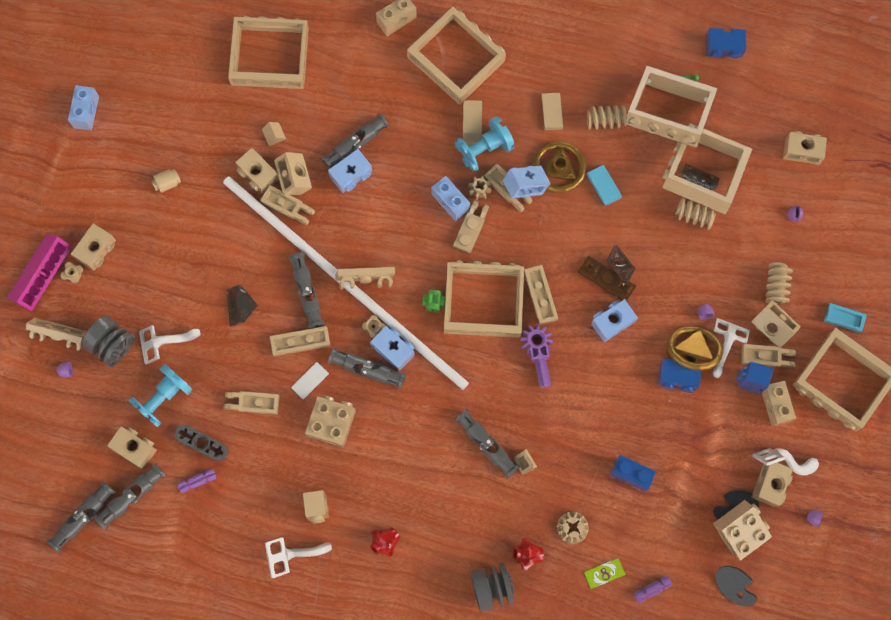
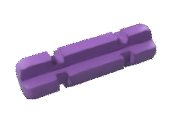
[178,469,216,493]
[634,576,672,603]

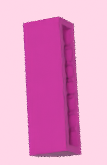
[7,233,72,311]

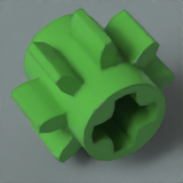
[422,290,446,312]

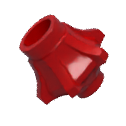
[370,527,400,557]
[513,538,544,570]

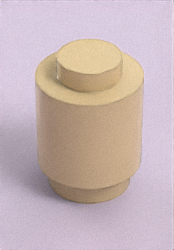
[151,169,181,193]

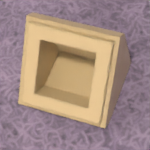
[262,122,286,146]
[513,449,537,475]

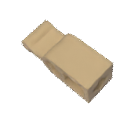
[463,100,482,147]

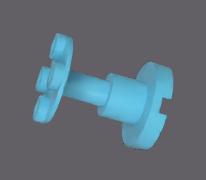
[454,116,515,171]
[129,364,193,427]

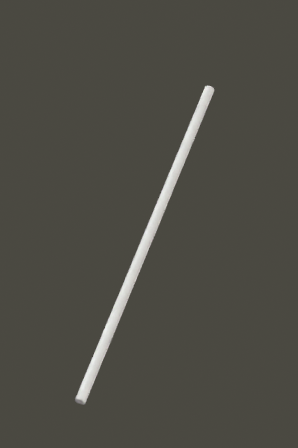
[223,176,469,390]

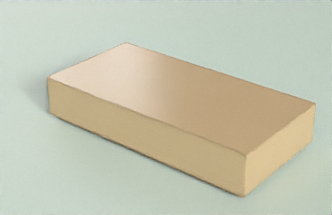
[541,93,563,131]

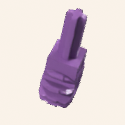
[520,324,553,388]

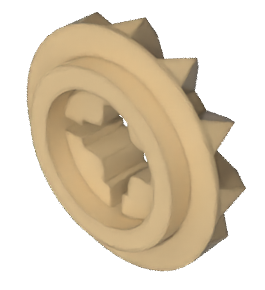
[557,512,589,544]

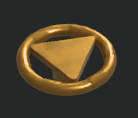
[533,141,587,193]
[667,326,723,371]

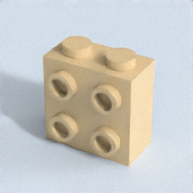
[305,395,356,448]
[713,500,772,561]

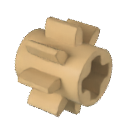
[468,176,491,200]

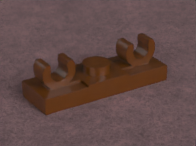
[577,256,636,302]

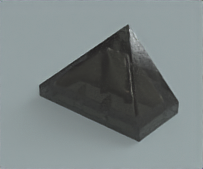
[681,163,720,190]
[607,245,635,284]
[227,285,258,327]

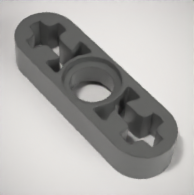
[175,425,228,461]

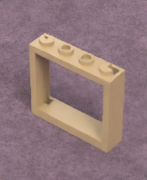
[407,7,506,105]
[228,16,309,89]
[625,66,718,147]
[662,123,752,215]
[444,260,524,338]
[792,328,891,432]

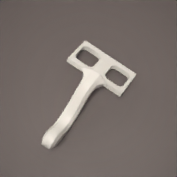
[713,318,750,378]
[139,325,201,364]
[752,448,819,475]
[265,537,332,578]

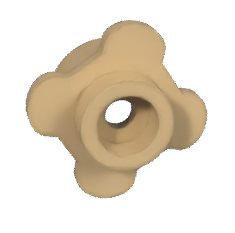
[61,262,83,283]
[362,315,385,338]

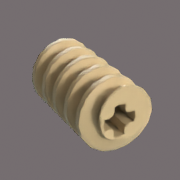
[587,105,626,130]
[674,196,717,230]
[765,262,793,304]

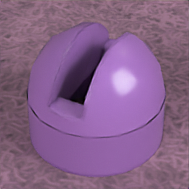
[787,206,804,222]
[698,304,715,320]
[57,362,73,378]
[807,510,823,527]

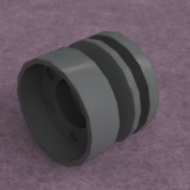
[82,315,135,367]
[470,563,514,613]

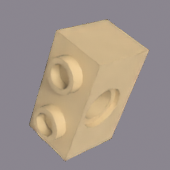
[376,0,417,36]
[783,131,827,165]
[235,148,279,194]
[274,152,312,195]
[71,223,116,271]
[751,300,801,348]
[762,381,796,426]
[107,426,157,470]
[752,460,793,507]
[303,490,329,523]

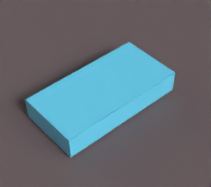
[587,165,622,206]
[823,303,867,333]

